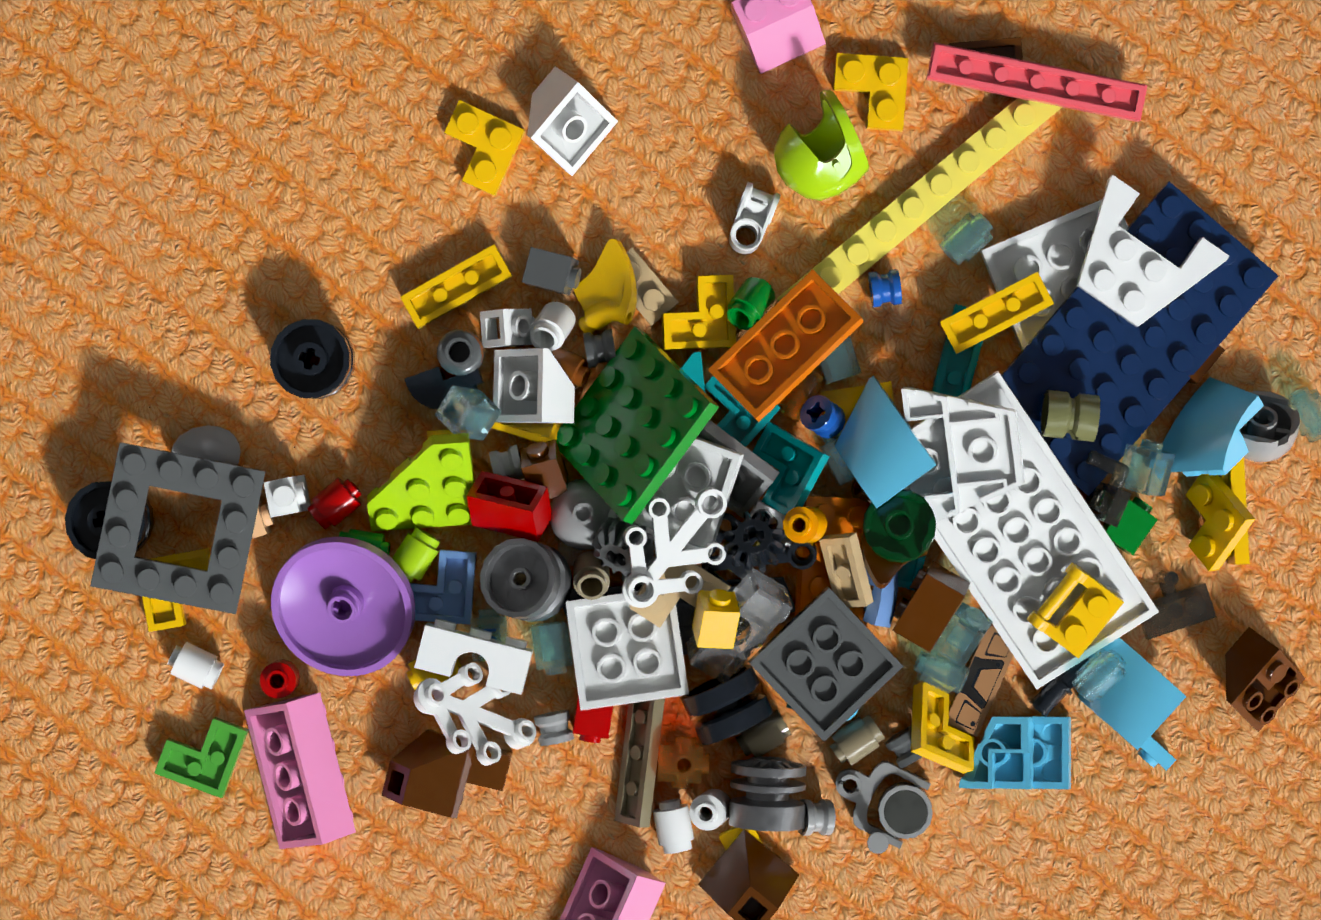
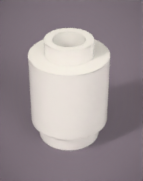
[530,302,576,351]
[167,642,224,690]
[689,789,730,831]
[653,799,694,854]

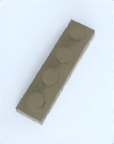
[614,699,665,828]

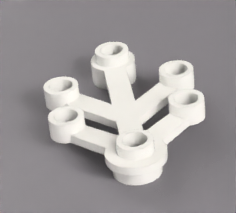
[622,487,727,608]
[413,663,536,766]

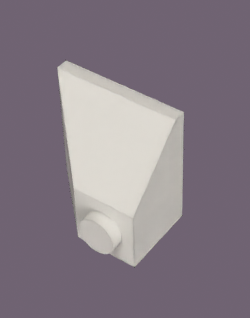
[527,66,618,176]
[493,348,575,423]

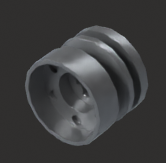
[729,756,806,831]

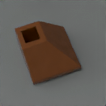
[1225,627,1305,732]
[382,729,475,818]
[698,829,799,920]

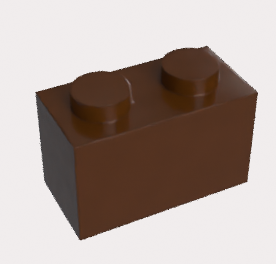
[892,561,970,652]

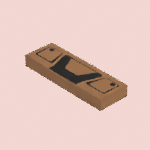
[948,623,1013,737]

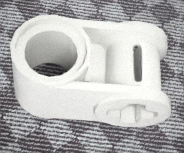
[729,182,781,255]

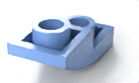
[862,567,898,628]

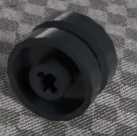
[270,319,355,399]
[65,481,154,559]
[681,664,773,745]

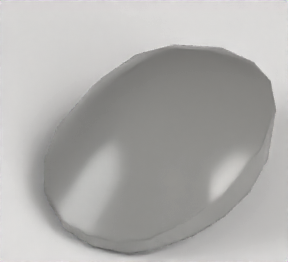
[171,425,241,465]

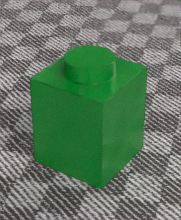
[1103,497,1158,555]

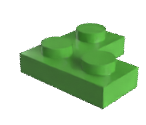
[154,717,249,798]

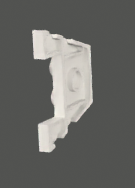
[1076,175,1229,327]
[901,387,1025,522]

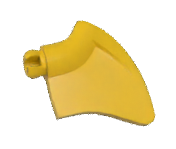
[573,239,637,334]

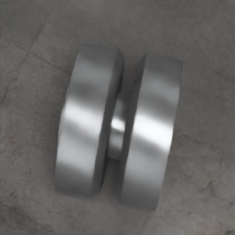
[480,538,572,622]

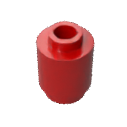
[307,477,362,530]
[260,659,301,699]

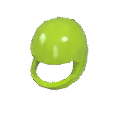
[774,90,869,201]

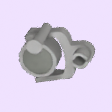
[835,761,933,854]

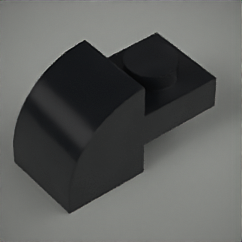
[404,367,485,410]

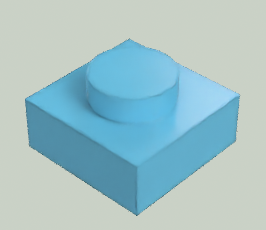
[1138,736,1176,771]

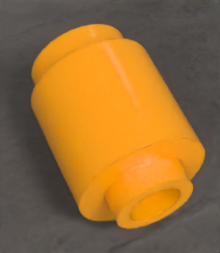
[783,507,827,543]

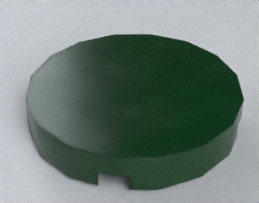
[863,489,936,563]

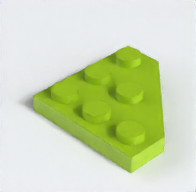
[367,433,475,531]

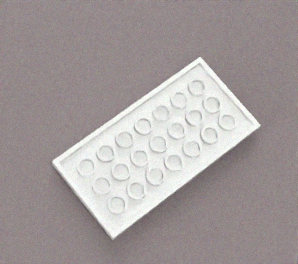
[904,371,1159,689]

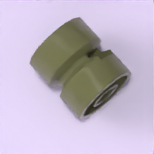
[1040,390,1100,442]

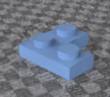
[410,549,477,625]

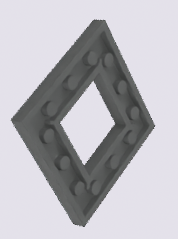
[90,442,265,614]

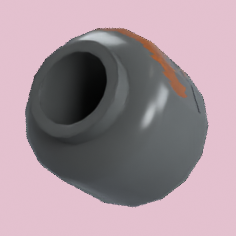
[437,329,485,376]

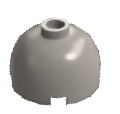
[1239,391,1300,462]
[549,479,611,550]

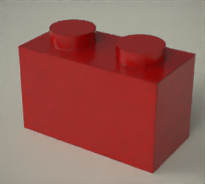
[466,471,552,542]

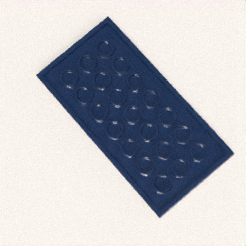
[1001,181,1279,496]

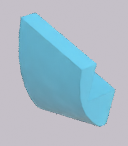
[835,375,937,508]
[1152,377,1264,478]
[1077,637,1186,750]
[959,716,1071,789]

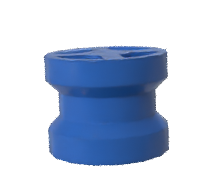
[868,269,902,308]
[800,395,845,438]

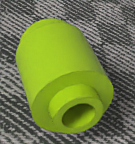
[392,527,440,583]

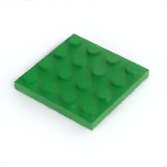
[556,326,719,525]

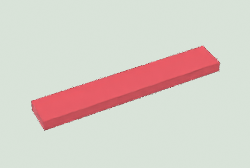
[926,42,1148,122]

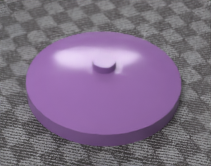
[271,537,415,676]

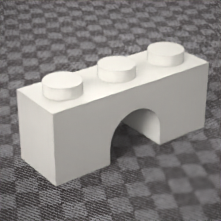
[414,618,534,695]

